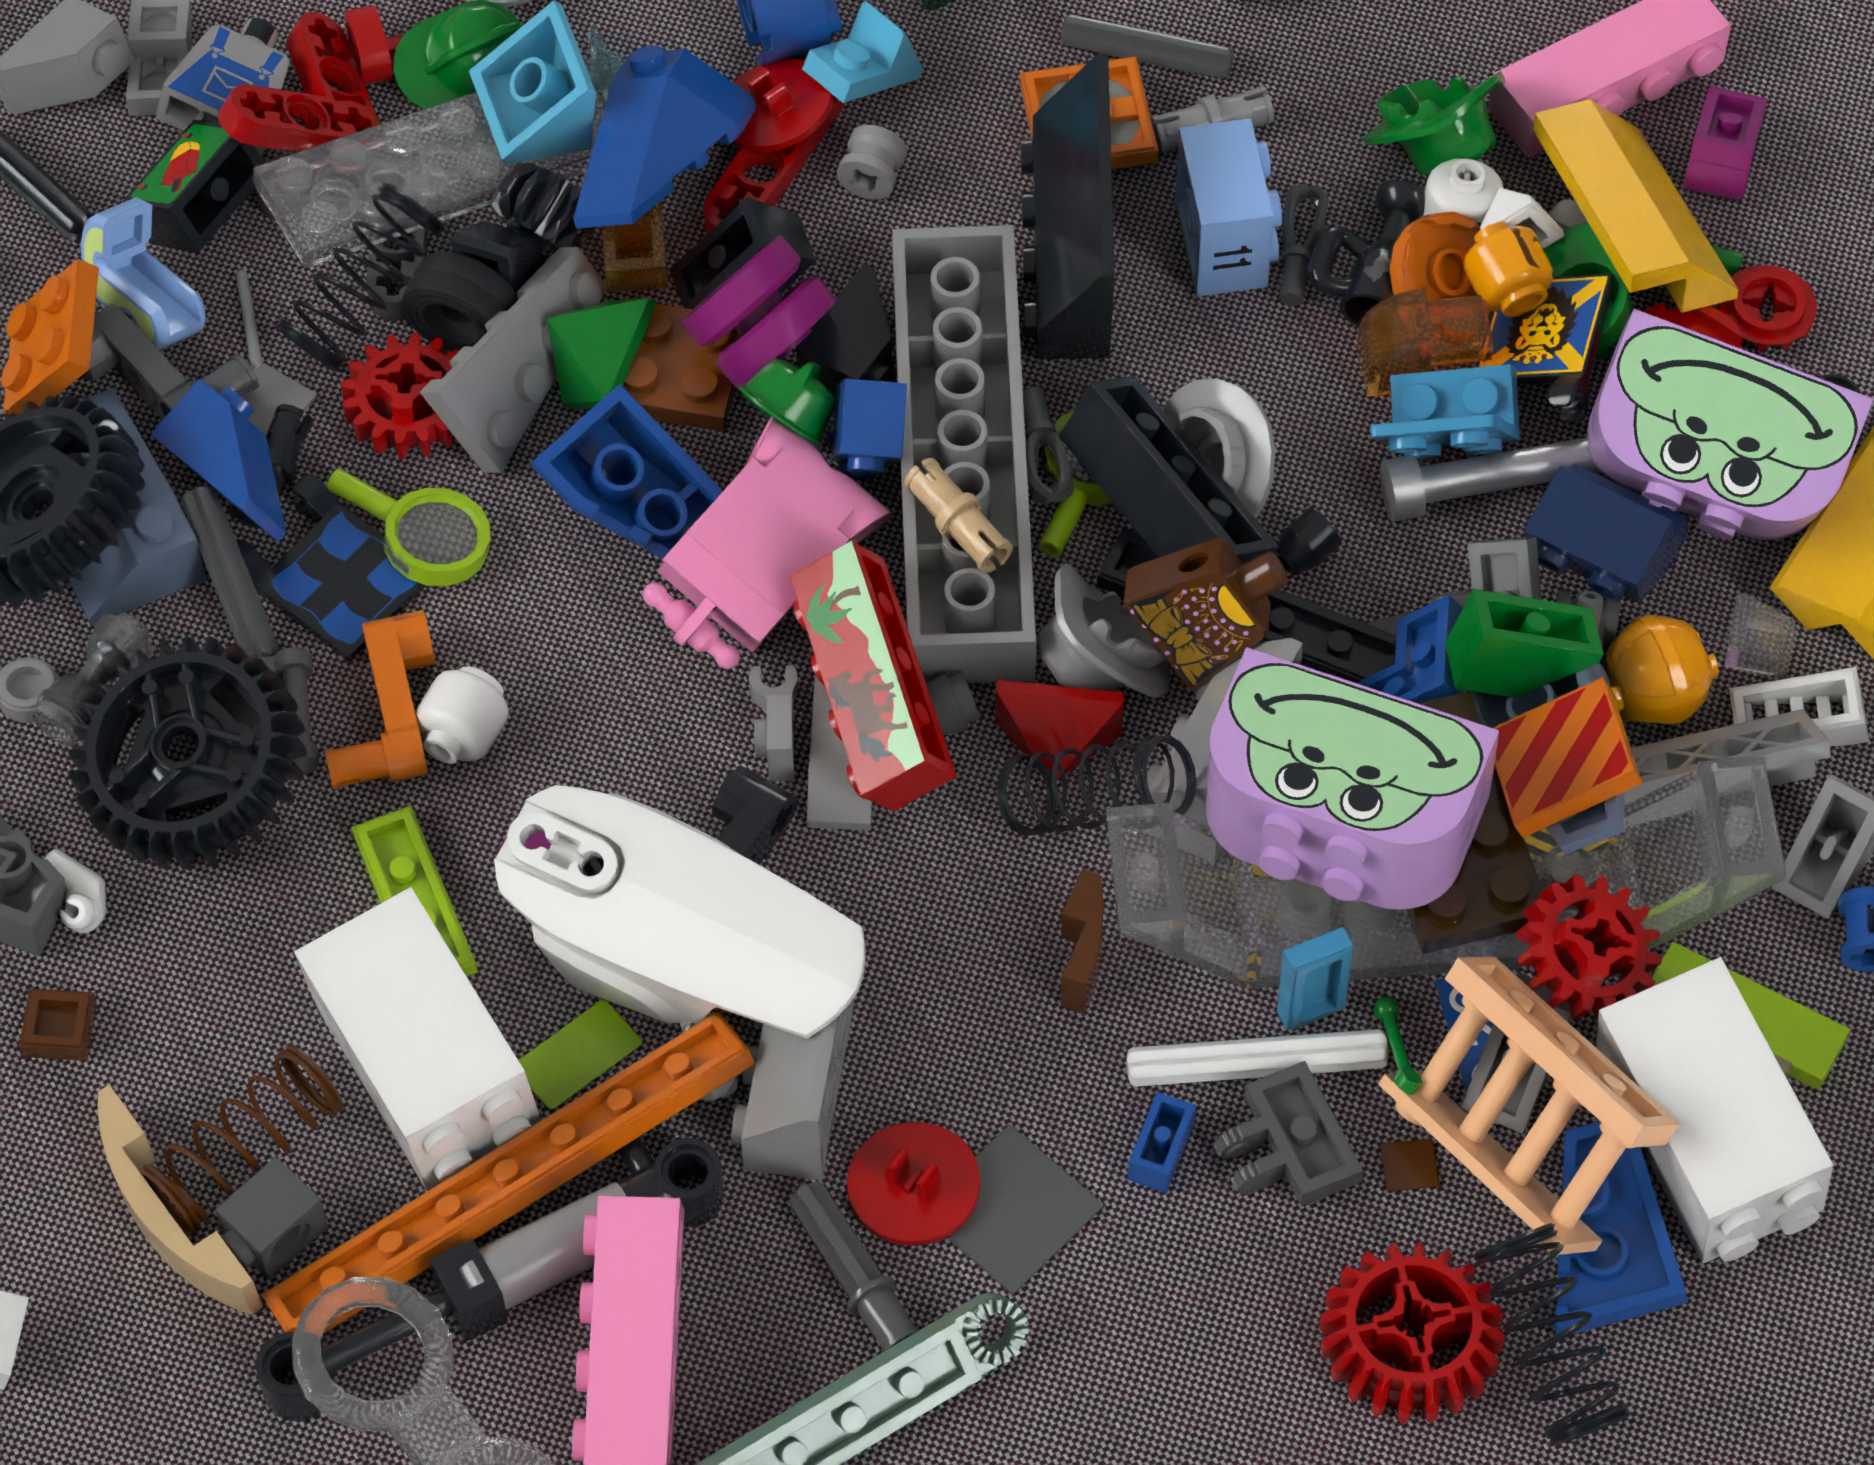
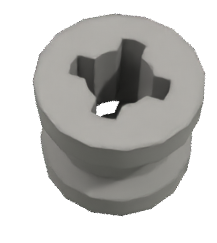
[836,125,907,200]

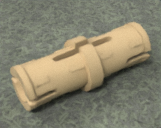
[904,458,1013,573]

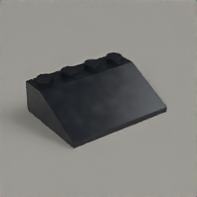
[1021,55,1115,359]

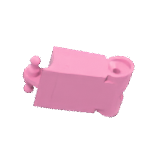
[643,416,892,669]

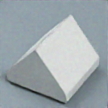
[1480,187,1565,249]

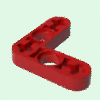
[218,12,381,160]

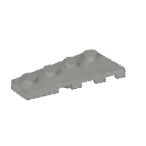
[420,247,608,473]

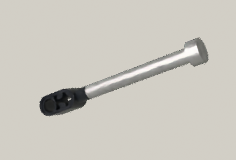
[1380,374,1860,522]

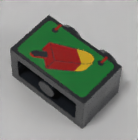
[122,119,270,253]

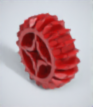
[1319,1241,1505,1425]

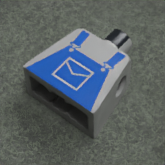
[155,18,290,158]

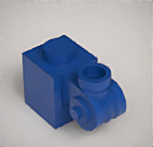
[827,378,907,479]

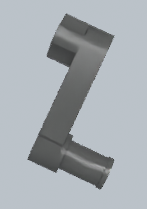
[82,304,259,420]

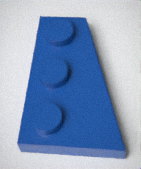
[1555,1121,1688,1335]

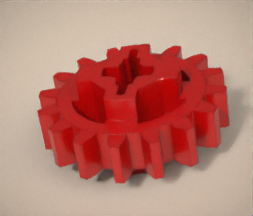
[341,332,459,459]
[1516,874,1662,1021]

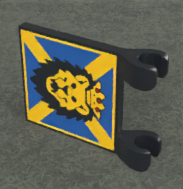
[1476,273,1616,422]

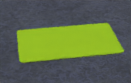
[518,1000,642,1110]

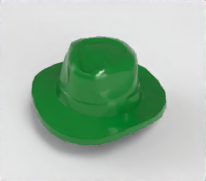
[1361,71,1506,176]

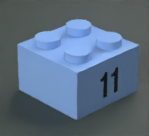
[1175,118,1282,296]

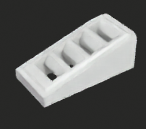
[1729,667,1869,746]

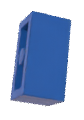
[1128,1092,1196,1193]

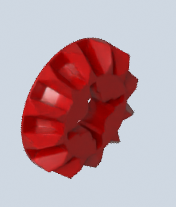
[1718,265,1817,353]

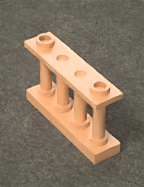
[1378,957,1680,1255]

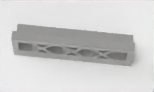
[1623,709,1831,819]

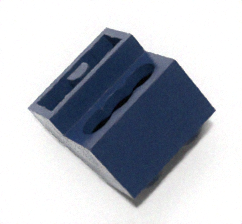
[1524,463,1688,603]

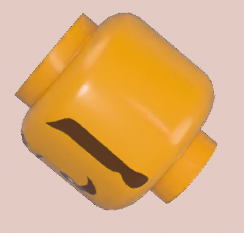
[1463,222,1554,317]

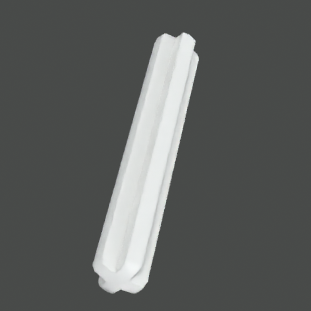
[1126,1029,1388,1087]

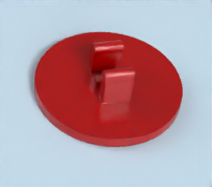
[731,59,834,153]
[847,1122,981,1246]

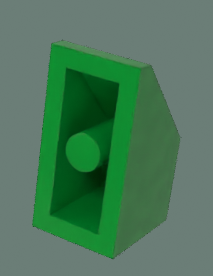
[1445,589,1604,698]

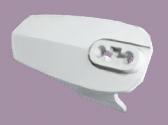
[494,785,866,1039]

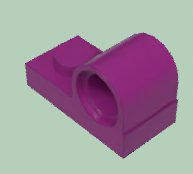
[1683,86,1768,202]

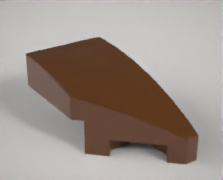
[1061,868,1104,1015]

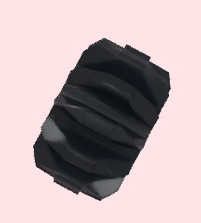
[492,163,595,252]

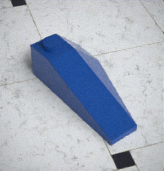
[573,46,757,229]
[530,384,723,559]

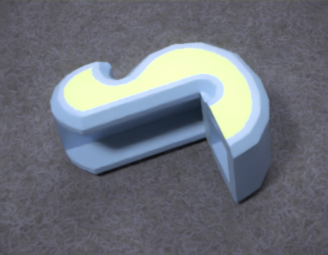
[81,197,206,350]

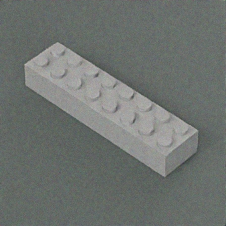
[892,225,1036,683]

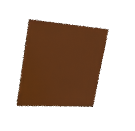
[1380,1139,1440,1192]

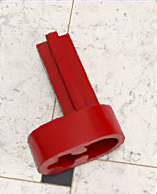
[344,5,404,85]

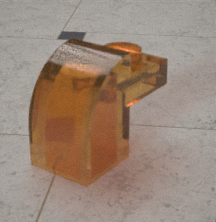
[602,201,668,292]
[1357,288,1494,397]

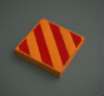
[1493,677,1643,838]

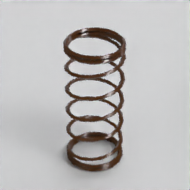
[139,1045,343,1236]

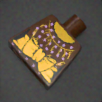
[1123,538,1288,691]

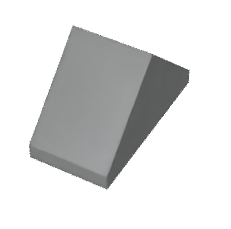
[1771,774,1874,919]

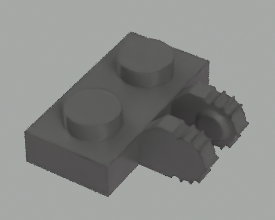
[1212,1061,1363,1207]

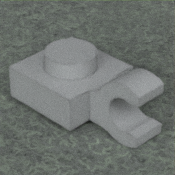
[749,665,798,782]

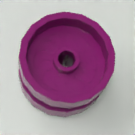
[680,235,838,388]

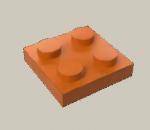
[1,259,99,415]

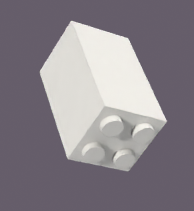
[294,887,541,1191]
[1596,957,1833,1264]

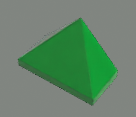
[546,298,656,410]

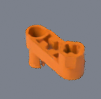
[324,610,436,790]

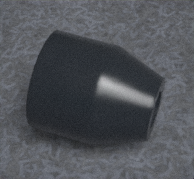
[1275,508,1342,575]

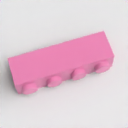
[1489,0,1731,158]
[572,1196,684,1465]

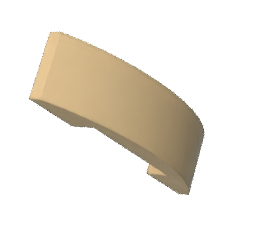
[98,1085,263,1315]

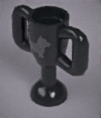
[1307,180,1431,334]

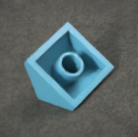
[469,0,596,164]

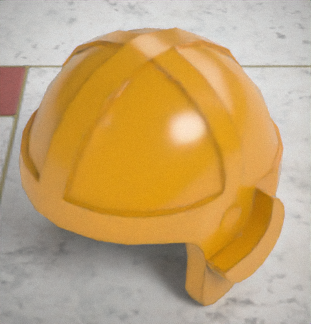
[1606,614,1719,724]

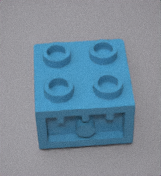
[1370,364,1520,460]

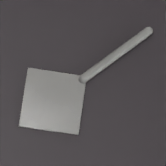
[236,269,318,435]

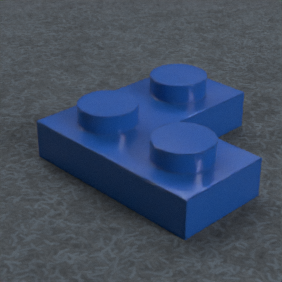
[1357,595,1463,703]

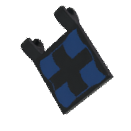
[237,474,426,662]

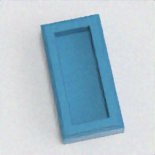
[1277,927,1354,1030]

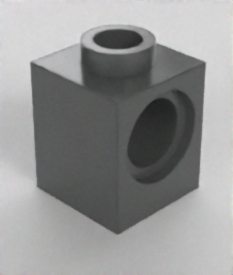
[215,1157,328,1280]

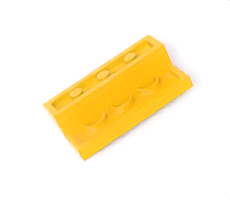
[1533,99,1739,313]
[1769,426,1874,660]

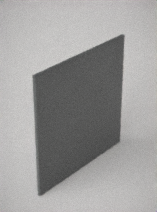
[947,1124,1105,1295]

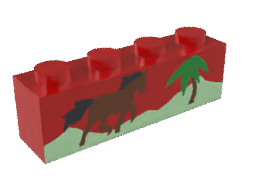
[789,540,957,812]

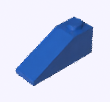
[151,378,286,542]

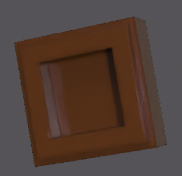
[19,988,97,1061]

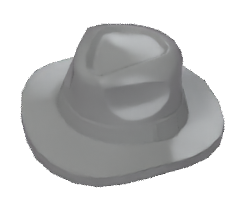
[1163,378,1275,519]
[1036,563,1171,699]

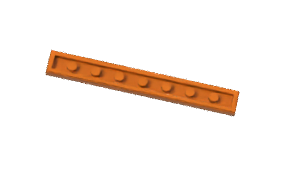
[261,1011,755,1339]

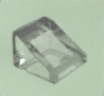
[1724,593,1796,678]

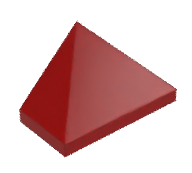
[996,680,1124,781]

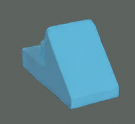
[802,2,923,103]

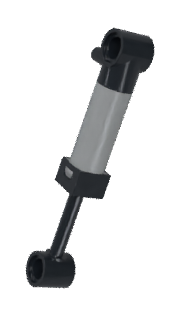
[255,1137,724,1422]

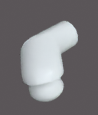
[44,849,106,933]

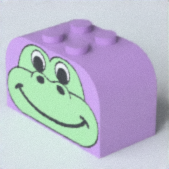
[1587,309,1874,540]
[1206,647,1499,910]

